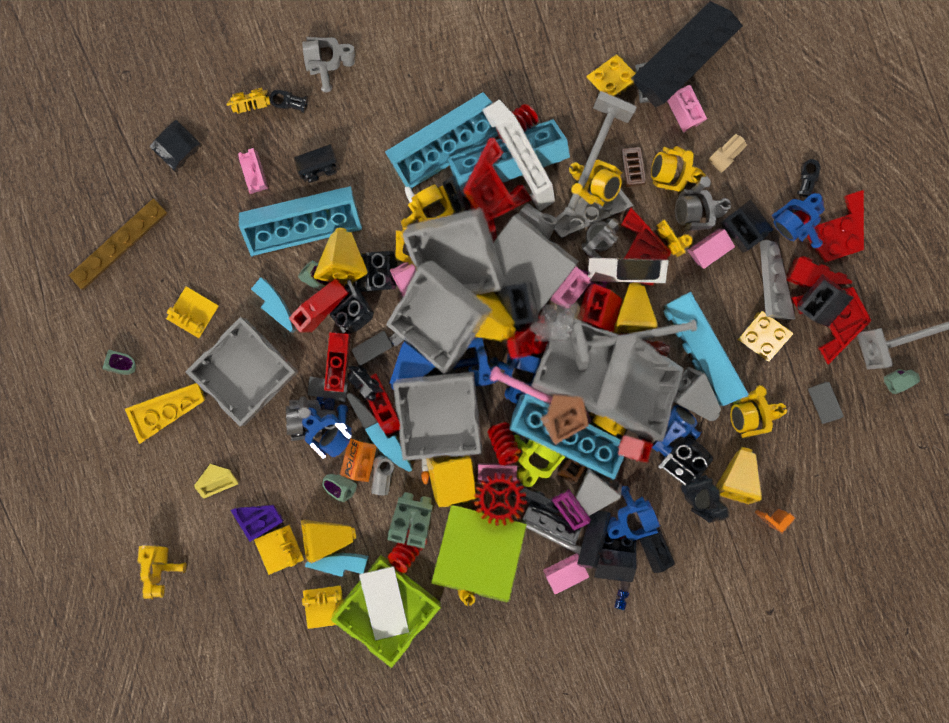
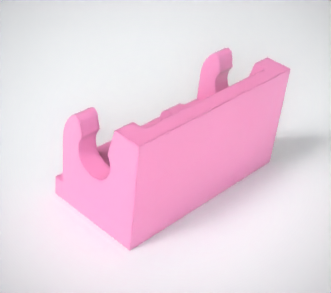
[668,85,707,133]
[238,148,268,194]
[687,229,735,269]
[390,262,416,298]
[550,267,591,312]
[478,463,517,483]
[543,553,589,594]

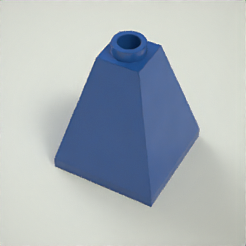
[390,341,435,390]

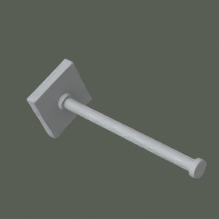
[564,91,637,216]
[570,319,697,372]
[857,322,949,369]

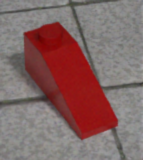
[361,373,400,436]

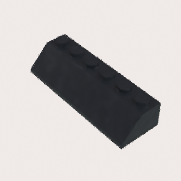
[631,1,743,108]

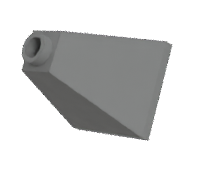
[673,367,721,421]
[575,468,622,516]

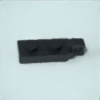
[511,483,562,513]

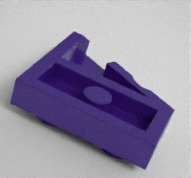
[231,505,284,542]

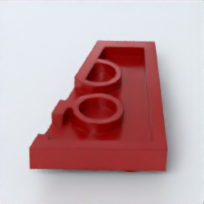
[507,315,549,358]

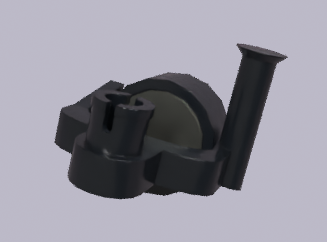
[681,475,729,523]

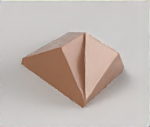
[540,395,589,445]

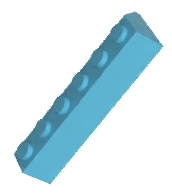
[385,92,498,188]
[447,119,570,197]
[239,186,362,256]
[663,292,749,406]
[510,393,624,480]

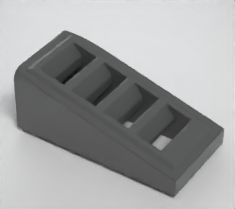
[347,393,378,429]

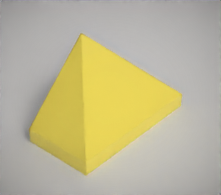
[195,464,239,499]

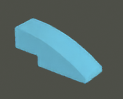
[251,277,296,333]
[365,423,413,472]
[305,553,369,577]

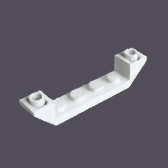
[483,100,555,211]

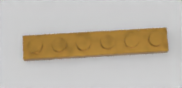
[68,198,168,290]

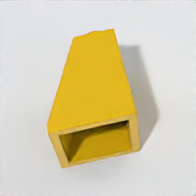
[426,455,476,507]

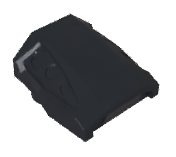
[150,120,202,172]
[355,251,398,292]
[330,279,374,334]
[658,436,714,485]

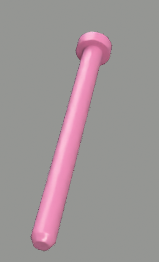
[490,367,553,405]

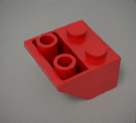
[577,284,623,333]

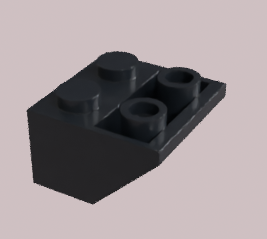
[294,144,340,183]
[720,199,774,253]
[797,274,854,327]
[494,282,539,326]
[594,534,637,582]

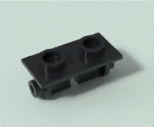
[347,366,384,401]

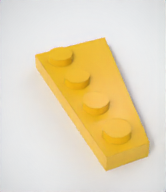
[125,383,206,444]

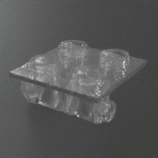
[531,304,578,341]

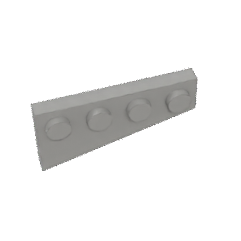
[554,189,634,238]
[760,240,796,320]

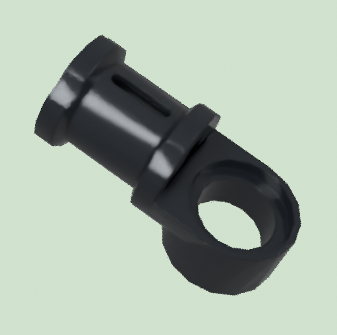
[269,90,308,113]
[797,159,821,197]

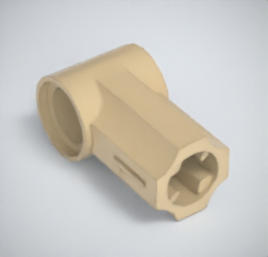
[708,134,747,173]

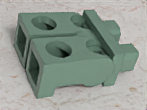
[387,492,433,548]

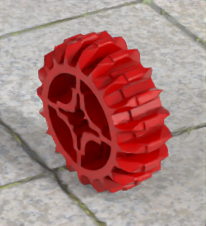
[474,473,527,526]

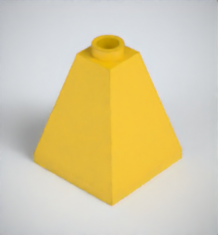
[314,228,367,286]
[613,282,657,339]
[475,291,515,340]
[716,447,762,504]
[301,520,356,563]

